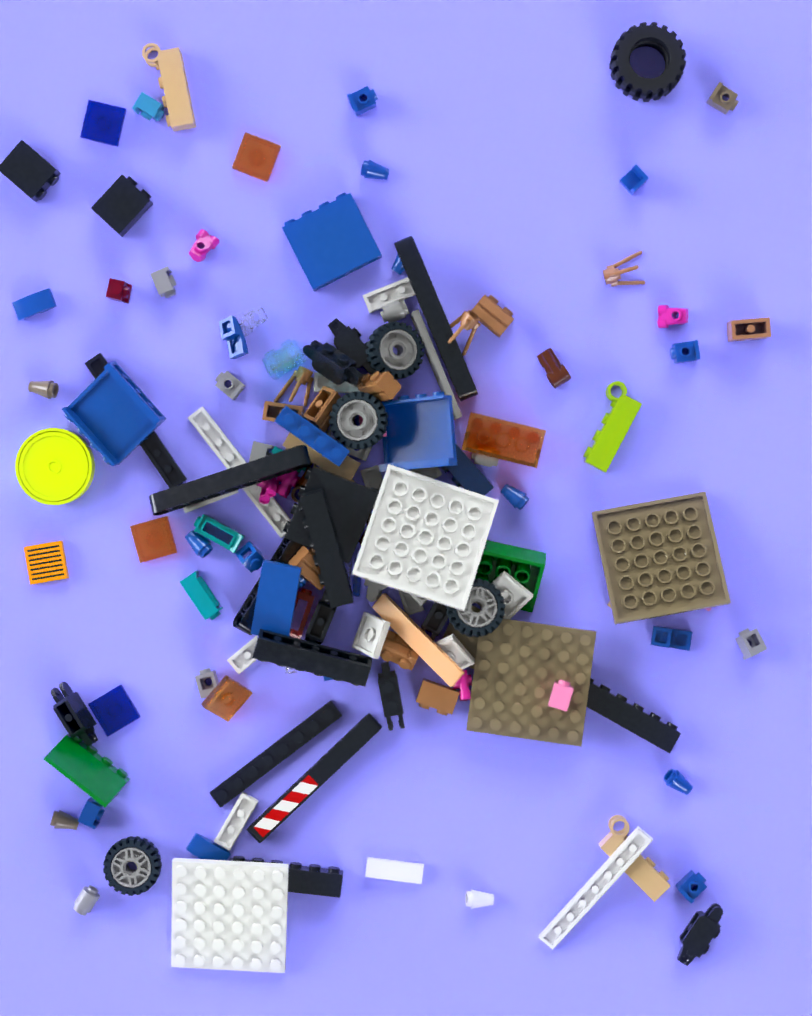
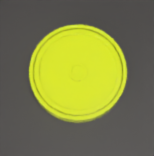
[15,428,95,505]

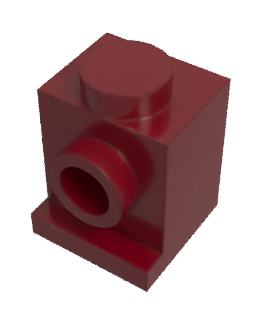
[106,278,133,304]

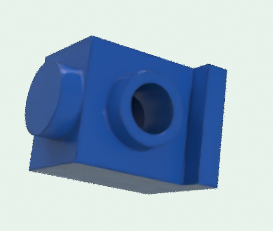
[347,86,378,117]
[670,340,701,364]
[235,541,265,573]
[78,797,105,830]
[675,870,707,904]

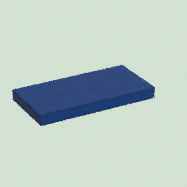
[251,559,302,636]

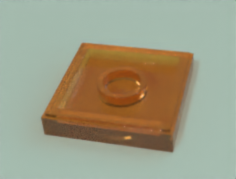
[232,132,281,183]
[130,516,178,563]
[201,675,253,722]

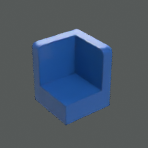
[619,164,649,195]

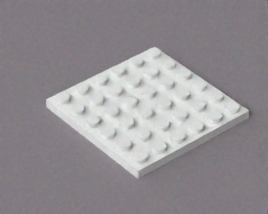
[352,464,499,611]
[171,858,289,973]

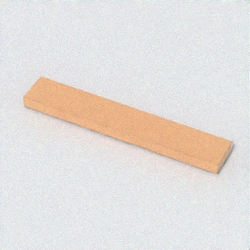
[372,593,465,687]

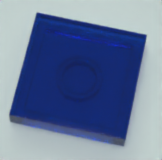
[80,100,127,147]
[353,556,362,597]
[88,684,141,737]

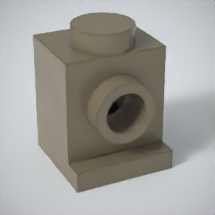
[706,82,739,115]

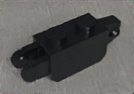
[328,318,375,375]
[302,340,363,386]
[304,589,337,644]
[421,602,449,641]
[378,661,405,731]
[51,681,98,746]
[677,903,724,966]

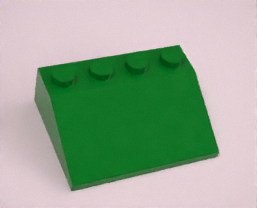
[475,540,546,612]
[44,734,130,807]

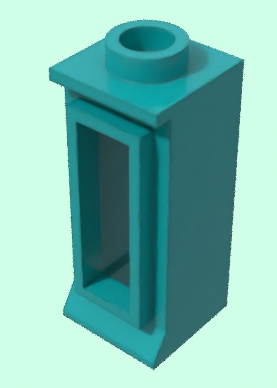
[193,514,245,553]
[180,570,223,621]

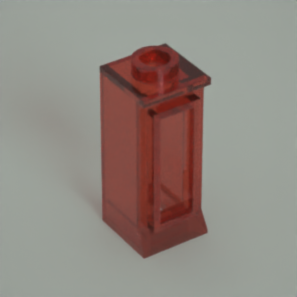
[290,588,316,639]

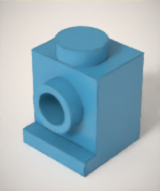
[132,92,165,121]

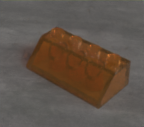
[461,412,546,468]

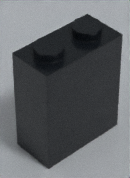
[0,140,61,202]
[91,174,153,237]

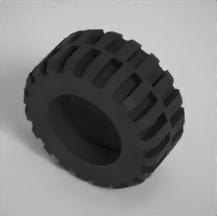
[609,22,686,102]

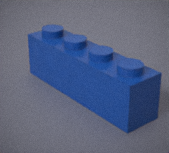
[274,405,350,467]

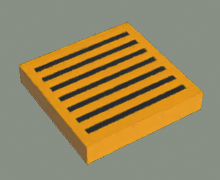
[24,540,69,585]

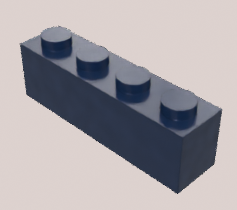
[441,444,494,496]

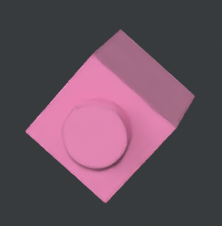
[548,680,574,711]

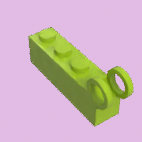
[583,381,642,472]

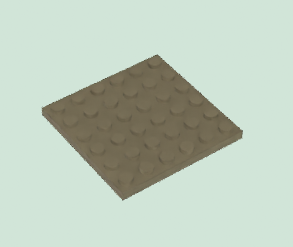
[592,492,731,625]
[466,618,596,747]

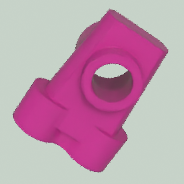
[189,229,220,262]
[657,305,689,328]
[276,471,300,499]
[256,478,279,504]
[453,670,472,701]

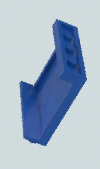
[282,192,382,292]
[62,362,167,467]
[379,392,457,472]

